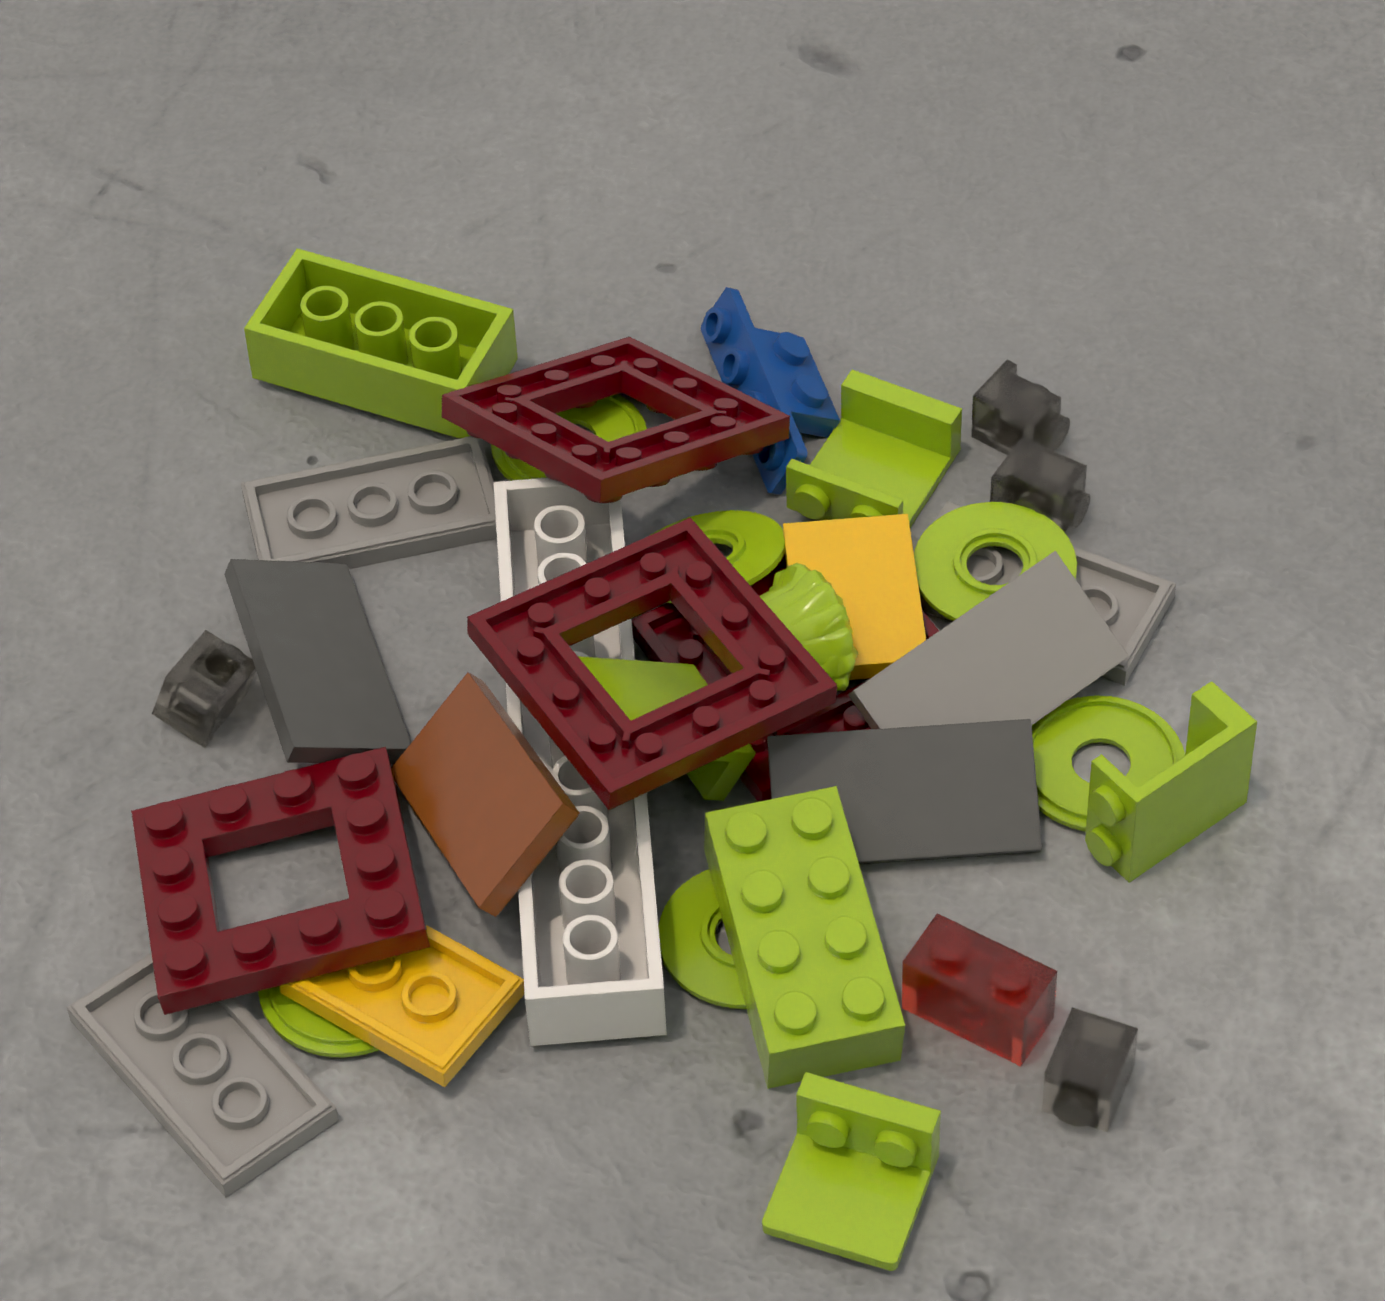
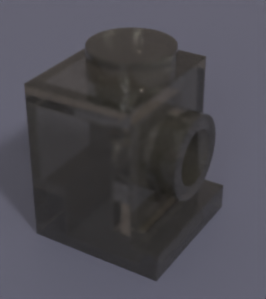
[971,359,1070,468]
[990,438,1091,532]
[152,630,256,748]

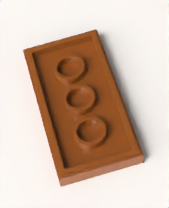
[392,672,579,917]

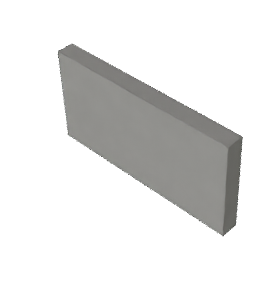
[241,436,497,569]
[919,501,1176,686]
[848,551,1129,729]
[67,953,339,1198]

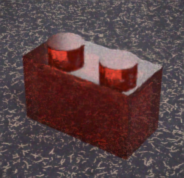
[902,913,1058,1067]

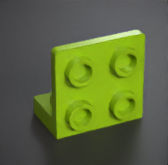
[762,1072,941,1271]

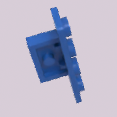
[701,287,840,495]

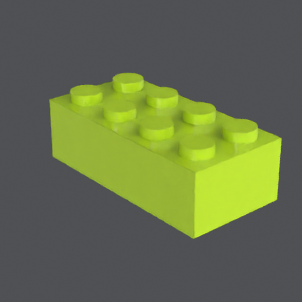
[244,248,518,438]
[704,786,905,1089]

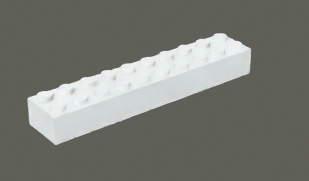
[494,478,667,1046]

